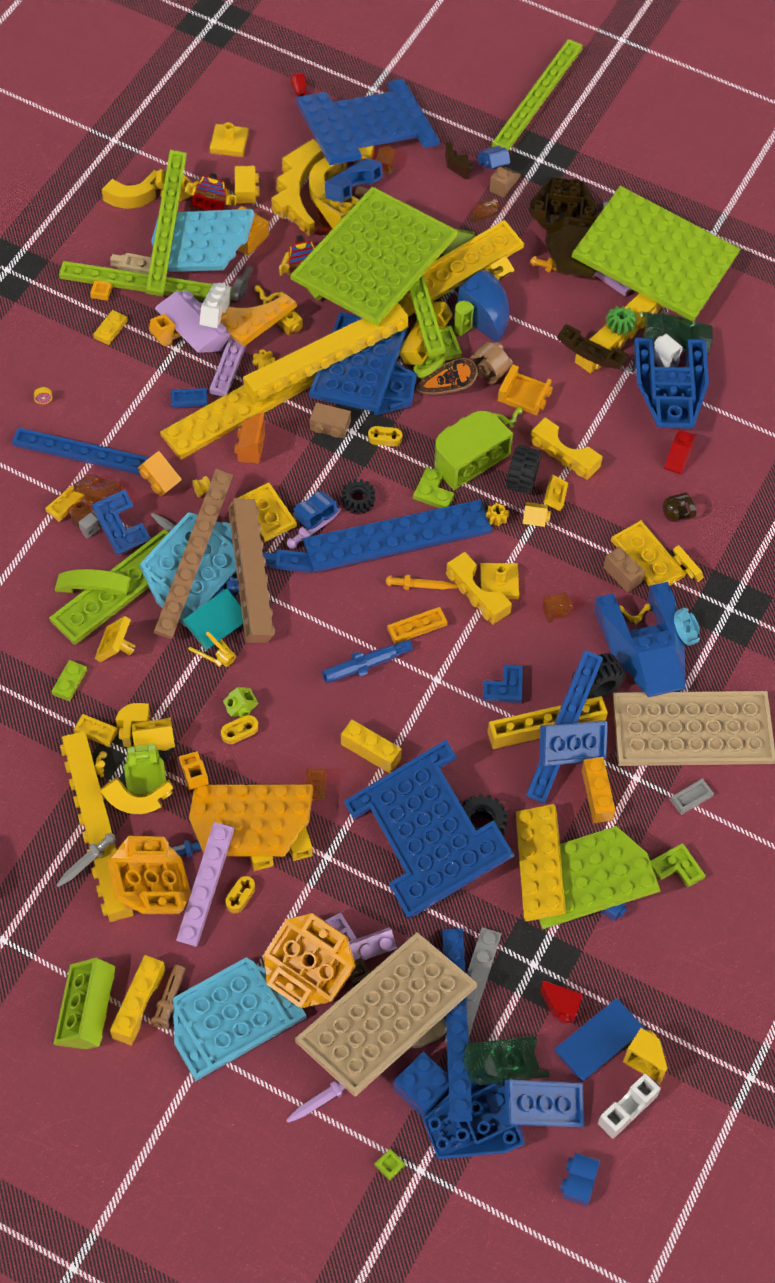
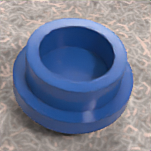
[226,576,239,595]

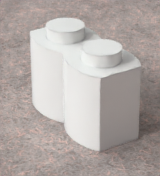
[653,334,682,367]

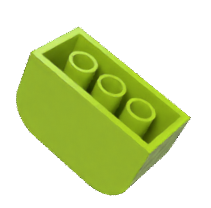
[434,411,513,490]

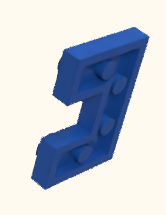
[91,490,150,556]

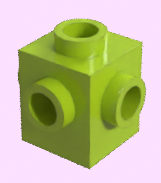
[223,687,258,718]

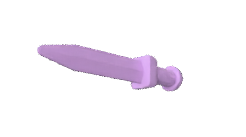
[287,508,341,549]
[287,1082,346,1122]

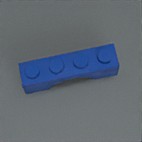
[325,158,383,203]

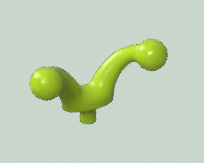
[493,407,523,428]

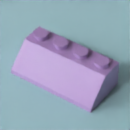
[155,290,231,353]

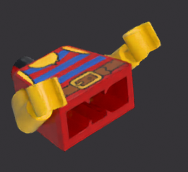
[184,173,237,211]
[279,235,317,276]

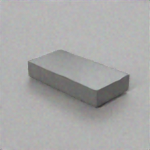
[670,778,714,815]

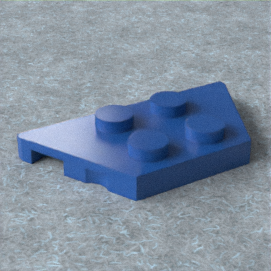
[374,364,417,415]

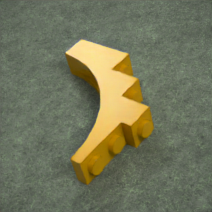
[271,139,324,236]

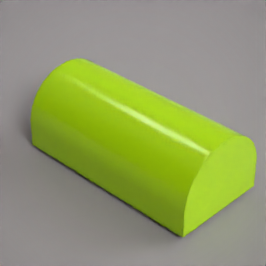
[454,301,474,337]

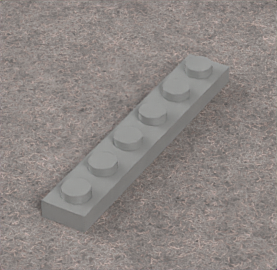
[445,927,502,1043]

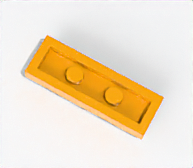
[387,607,447,644]

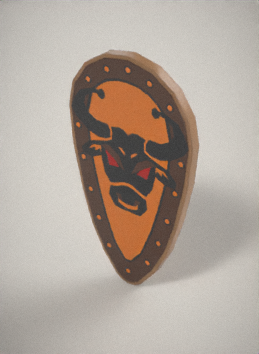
[416,358,478,395]

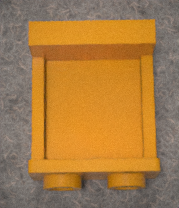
[497,364,553,416]

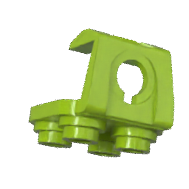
[124,744,166,795]

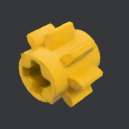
[486,503,509,527]

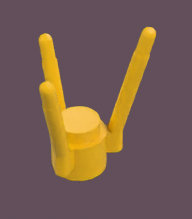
[188,632,236,667]

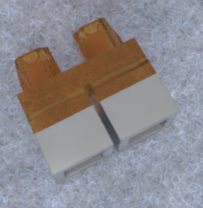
[68,494,102,539]

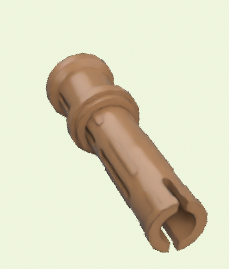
[150,965,186,1029]

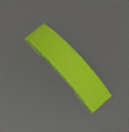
[55,569,131,595]

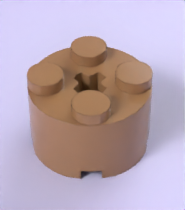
[470,342,513,384]

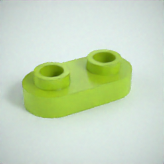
[414,354,446,378]

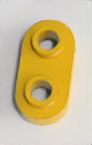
[221,715,258,744]

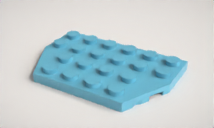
[151,209,255,272]
[140,512,236,627]
[173,957,306,1081]

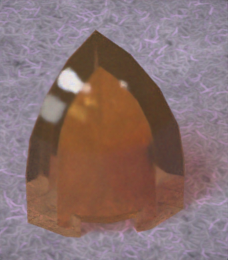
[472,198,499,223]

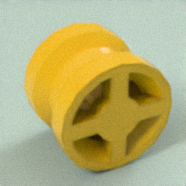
[192,476,210,498]

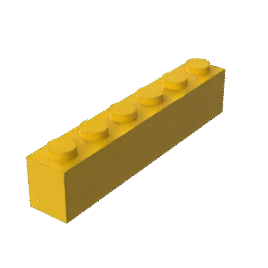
[487,696,607,749]

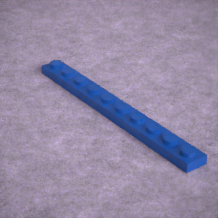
[442,928,472,1122]

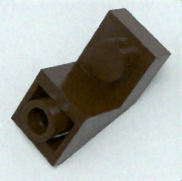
[445,143,472,179]

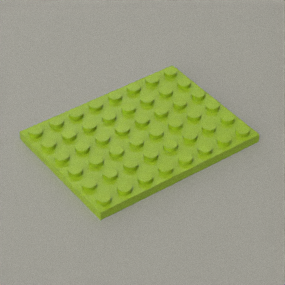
[572,186,740,322]
[291,187,458,326]

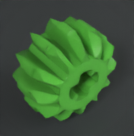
[606,305,636,336]

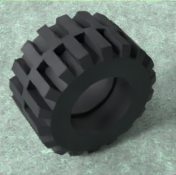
[506,445,541,495]
[572,653,626,699]
[461,794,508,836]

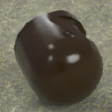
[662,492,697,522]

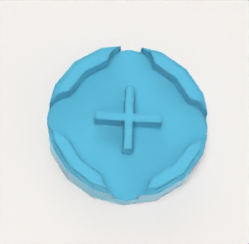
[674,608,700,646]

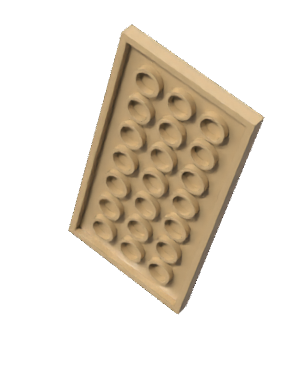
[612,691,775,766]
[295,932,477,1097]

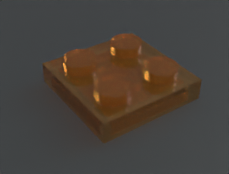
[73,474,122,500]

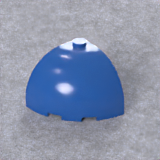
[458,270,510,342]

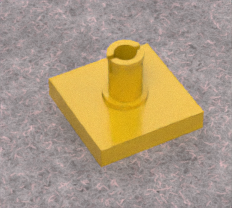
[210,122,249,157]
[480,563,519,599]
[94,616,135,662]

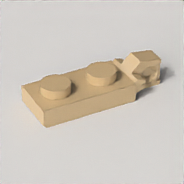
[110,253,151,274]

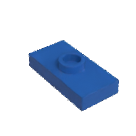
[171,388,207,408]

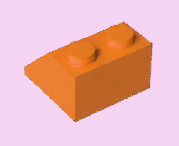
[234,413,265,464]

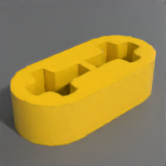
[368,426,402,446]
[226,876,255,913]

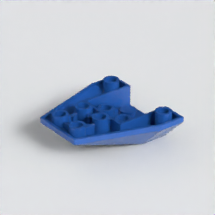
[423,1064,525,1160]

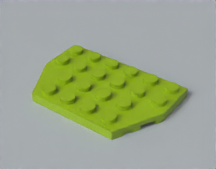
[539,826,661,929]

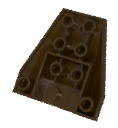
[529,177,598,230]
[545,217,597,278]

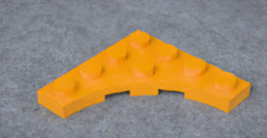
[220,294,297,347]

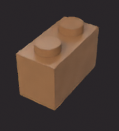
[310,403,351,439]
[603,546,645,593]

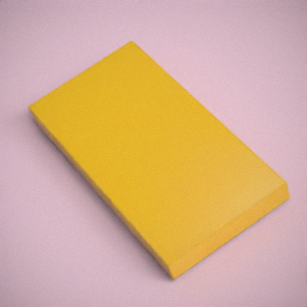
[611,520,686,587]

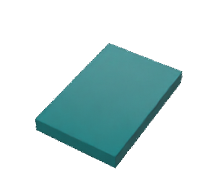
[183,589,243,651]

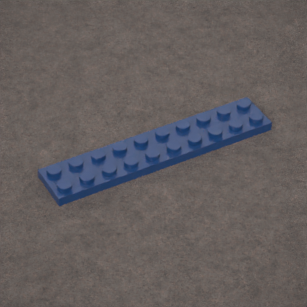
[303,499,492,573]

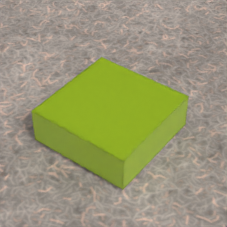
[374,1149,405,1181]

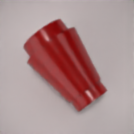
[290,73,307,97]

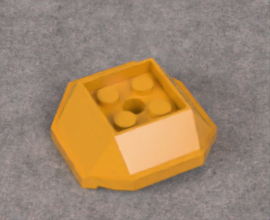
[108,836,191,914]
[264,913,356,1008]

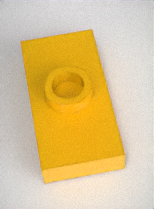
[45,485,86,522]
[73,714,118,747]

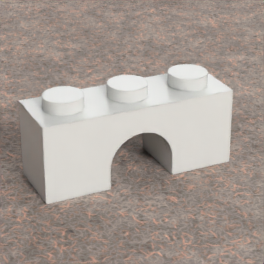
[199,283,231,328]
[598,1073,661,1139]

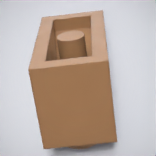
[490,167,521,198]

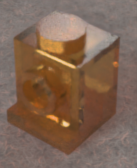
[376,146,396,174]
[542,592,573,623]
[306,768,327,801]

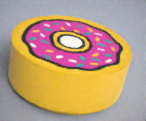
[34,387,52,404]

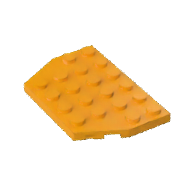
[189,785,313,856]

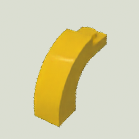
[309,158,346,208]
[102,170,159,209]
[100,777,173,814]

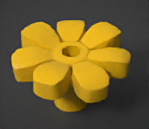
[253,349,275,369]

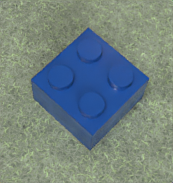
[393,1052,449,1118]

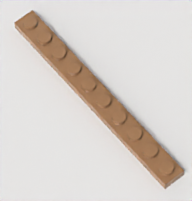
[154,469,233,640]

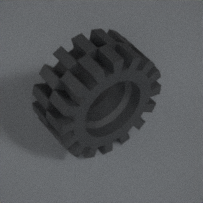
[342,479,375,515]

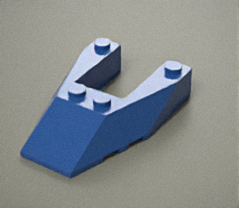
[632,338,709,429]
[594,582,685,697]

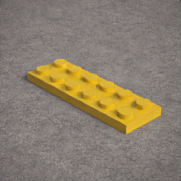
[516,804,566,922]

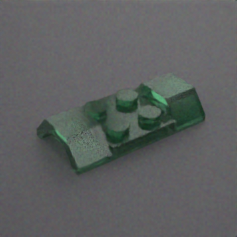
[641,311,713,355]
[463,1036,550,1085]

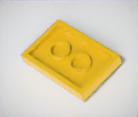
[238,483,297,542]

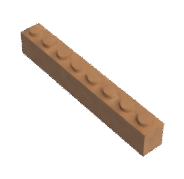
[228,498,275,643]

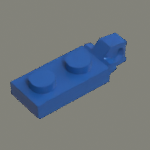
[263,549,313,573]

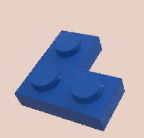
[483,665,523,703]

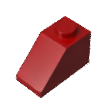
[664,429,696,475]
[540,981,583,1024]

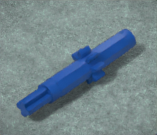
[322,640,413,683]

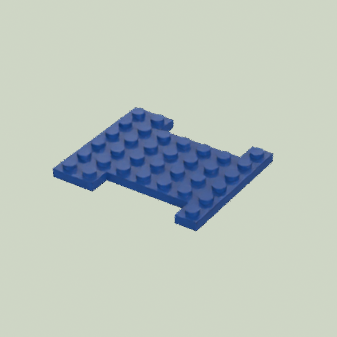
[296,79,439,165]
[344,740,514,919]

